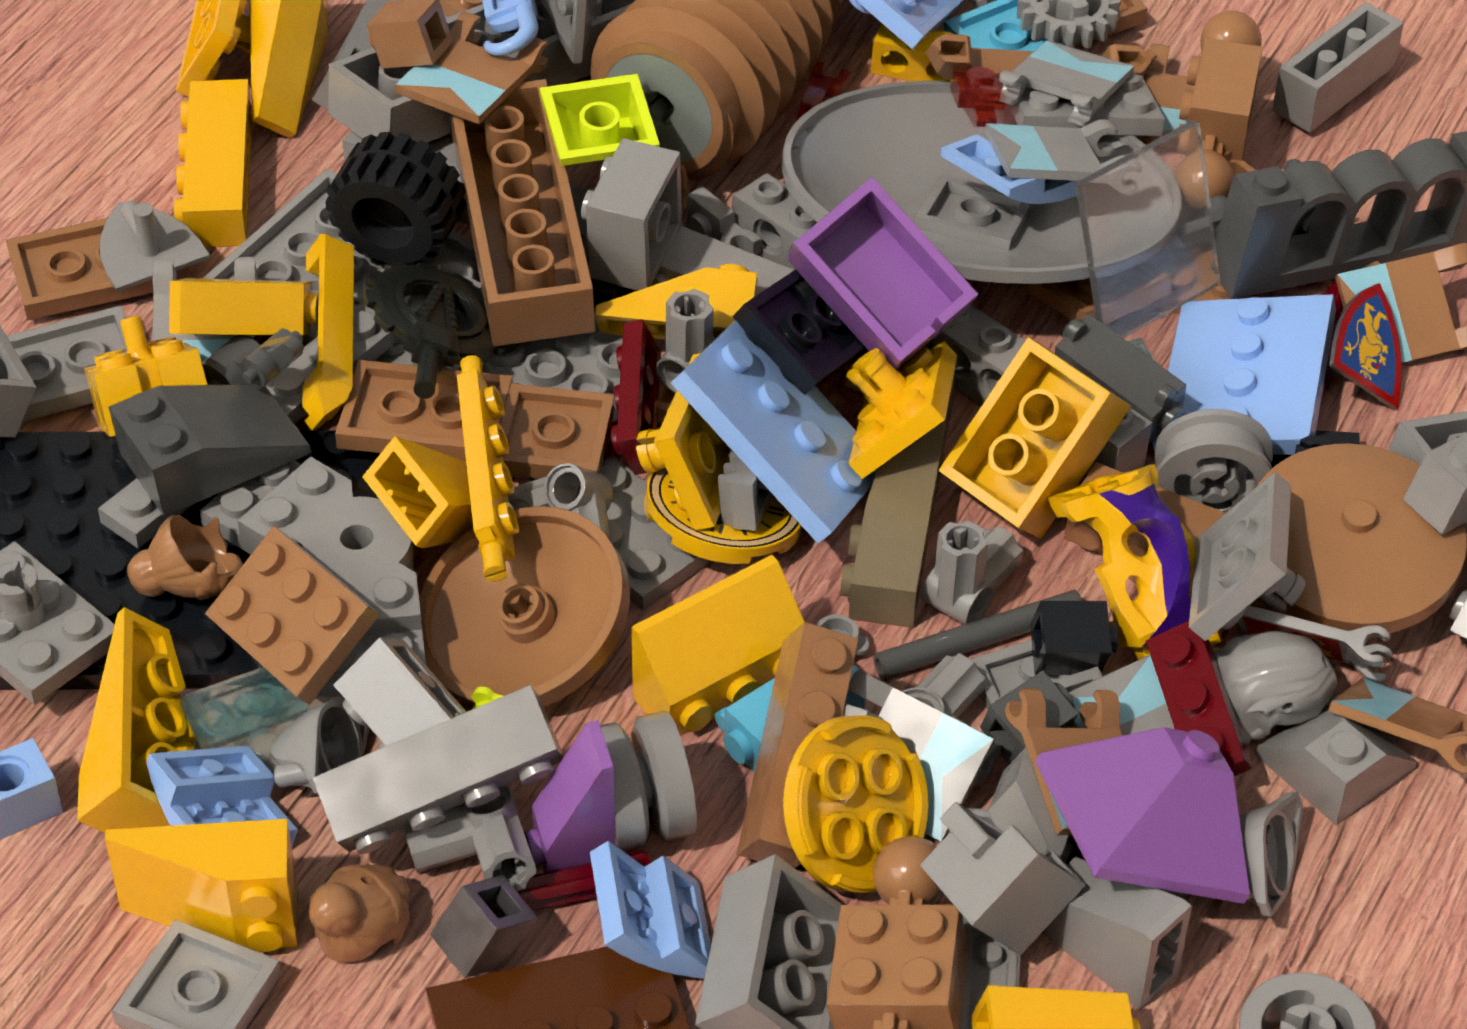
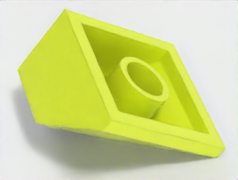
[540,74,660,166]

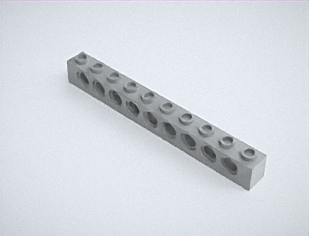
[732,173,1153,476]

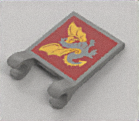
[1238,605,1393,684]

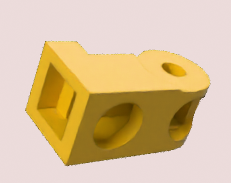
[870,23,957,82]

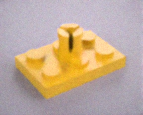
[175,0,251,97]
[846,341,957,479]
[636,353,733,530]

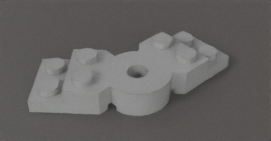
[199,456,426,699]

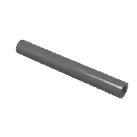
[873,589,1082,680]

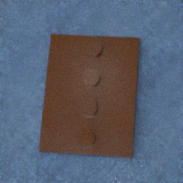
[426,946,690,1029]

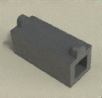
[1055,314,1186,445]

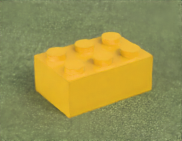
[938,337,1131,538]

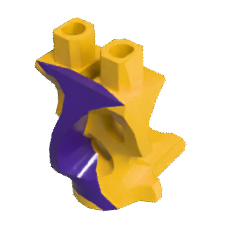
[1048,464,1222,660]

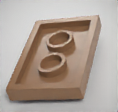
[6,218,153,320]
[335,360,513,461]
[205,526,380,705]

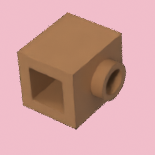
[367,0,453,69]

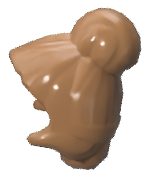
[127,515,243,600]
[308,863,411,963]

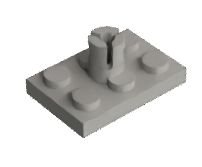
[1189,472,1305,641]
[0,541,115,705]

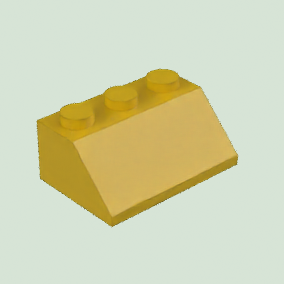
[631,555,804,736]

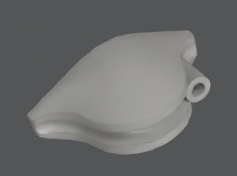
[271,698,369,793]
[1239,791,1303,917]

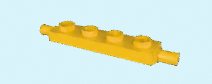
[457,355,519,582]

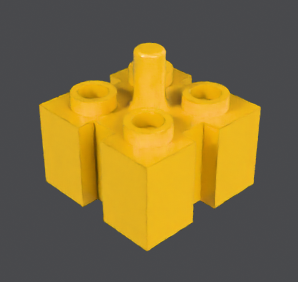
[84,316,207,437]

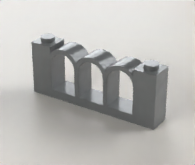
[1208,131,1467,299]

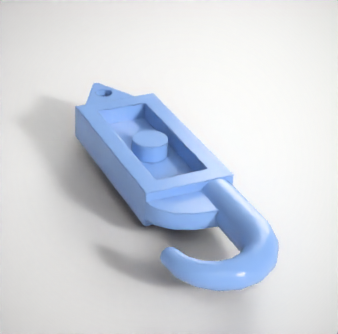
[482,0,538,56]

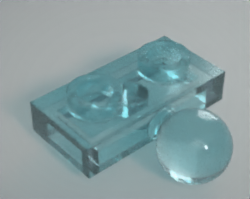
[180,667,309,775]

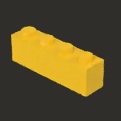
[174,79,252,247]

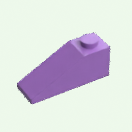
[524,720,615,873]

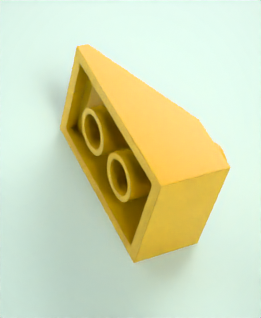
[105,819,298,952]

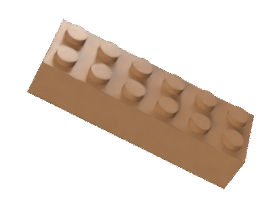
[450,79,595,347]

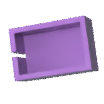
[787,177,978,371]

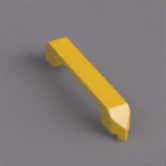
[302,234,354,431]

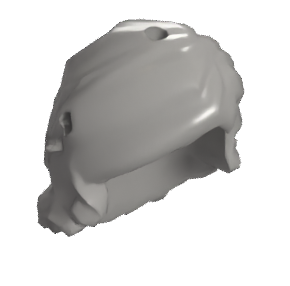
[1211,631,1338,744]

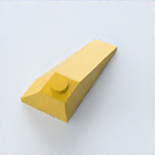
[249,0,329,139]
[77,607,200,833]

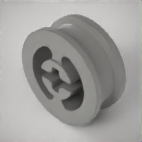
[1155,409,1273,513]
[1239,973,1376,1029]

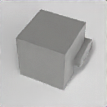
[920,801,1085,955]

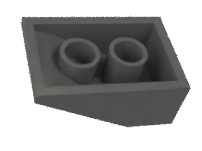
[109,384,311,517]

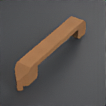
[926,34,1157,82]

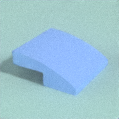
[940,134,1079,204]
[146,746,298,847]
[590,841,711,979]

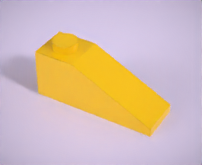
[595,264,759,340]

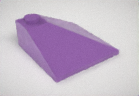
[1035,727,1250,904]

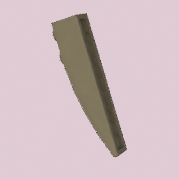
[840,360,957,628]

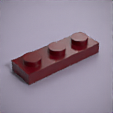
[611,319,661,475]
[1145,621,1253,776]

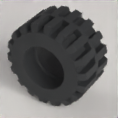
[325,132,466,265]

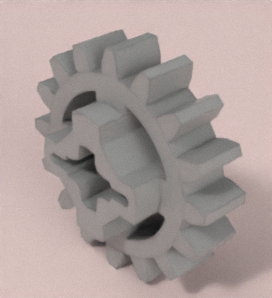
[1017,0,1120,49]

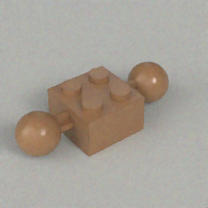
[1171,10,1263,212]
[826,836,970,1029]

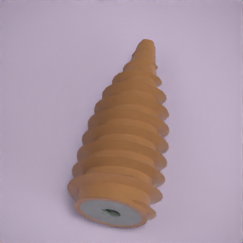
[590,0,840,179]

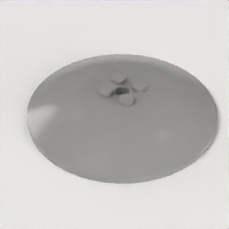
[782,81,1178,284]

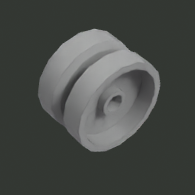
[600,711,697,852]

